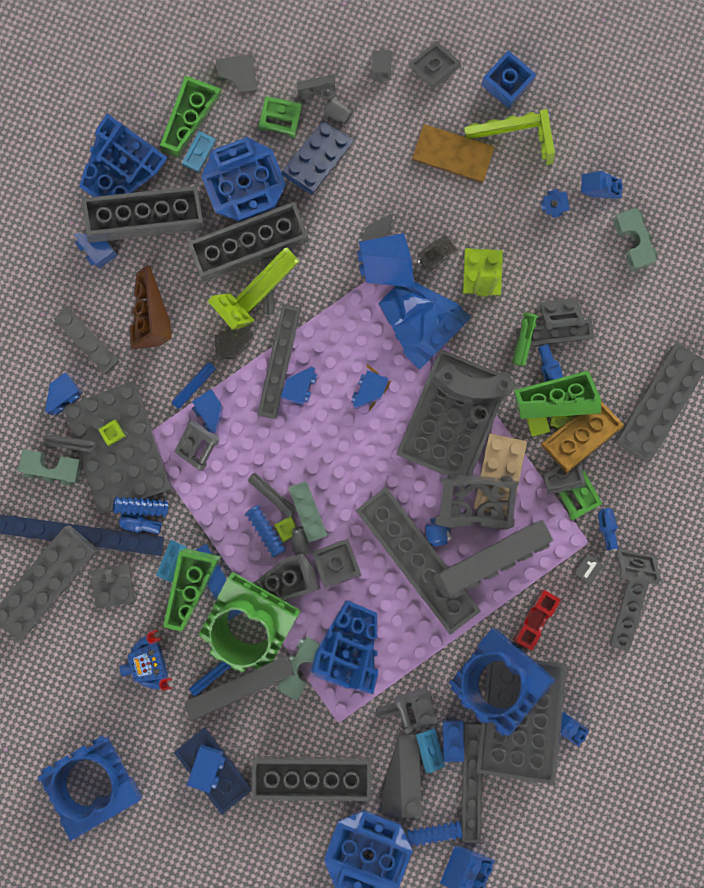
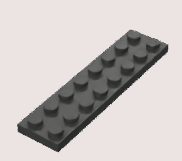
[355,487,481,635]

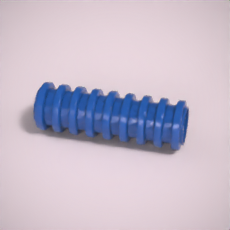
[113,496,168,517]
[244,505,286,557]
[407,821,462,848]

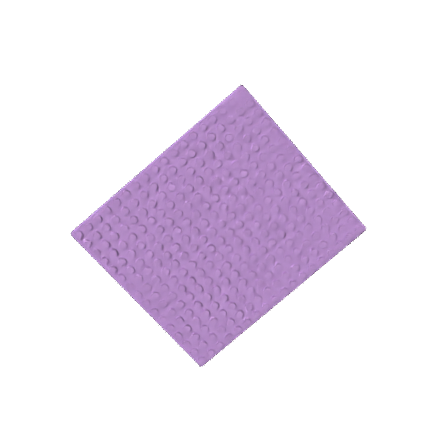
[153,281,588,722]

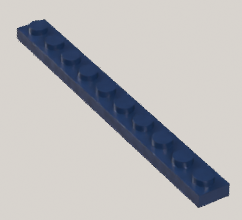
[0,514,165,556]

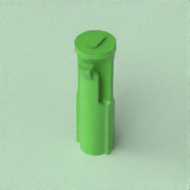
[511,313,538,366]

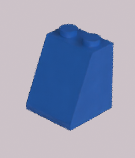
[357,233,415,287]

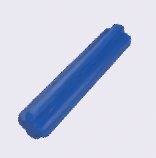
[171,362,216,409]
[189,661,231,696]

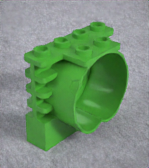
[199,572,301,672]

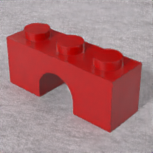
[512,589,561,651]

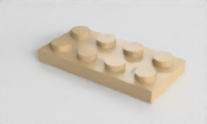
[473,433,527,516]

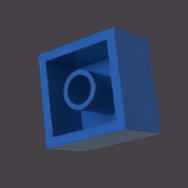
[481,50,537,109]

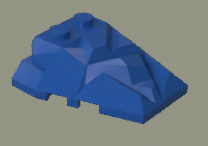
[79,113,168,197]
[378,281,471,370]
[311,601,378,694]

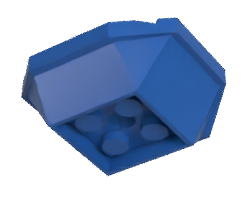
[201,137,286,222]
[324,810,413,888]

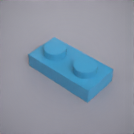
[182,131,216,173]
[156,540,187,583]
[416,729,445,773]

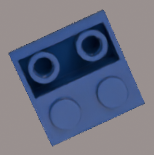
[440,846,495,888]

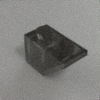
[417,235,458,274]
[215,329,254,360]

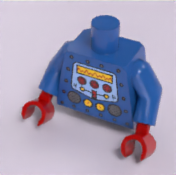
[119,630,173,691]

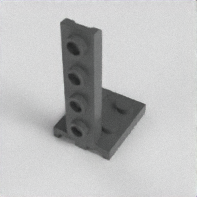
[610,549,661,650]

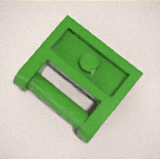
[259,96,302,138]
[558,470,602,520]

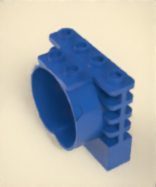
[449,628,556,736]
[37,735,143,841]

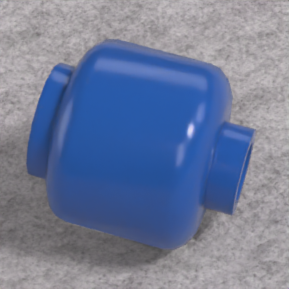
[425,517,452,546]

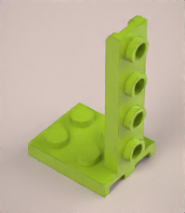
[464,109,555,165]
[208,248,300,330]
[463,248,503,297]

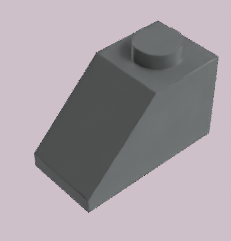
[358,214,393,243]

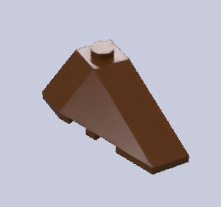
[129,265,172,349]

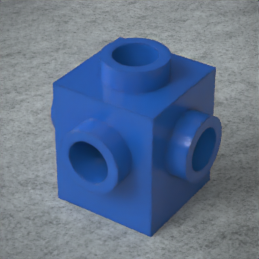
[541,189,570,218]

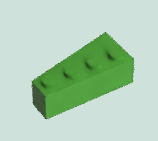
[160,75,221,158]
[514,371,601,419]
[163,548,221,632]

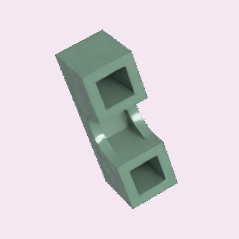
[613,208,657,272]
[18,449,83,486]
[288,481,328,543]
[277,636,320,700]

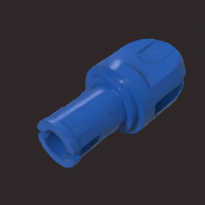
[537,344,563,382]
[598,508,619,550]
[119,512,162,535]

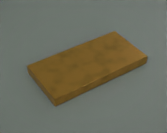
[412,124,495,183]
[541,401,624,474]

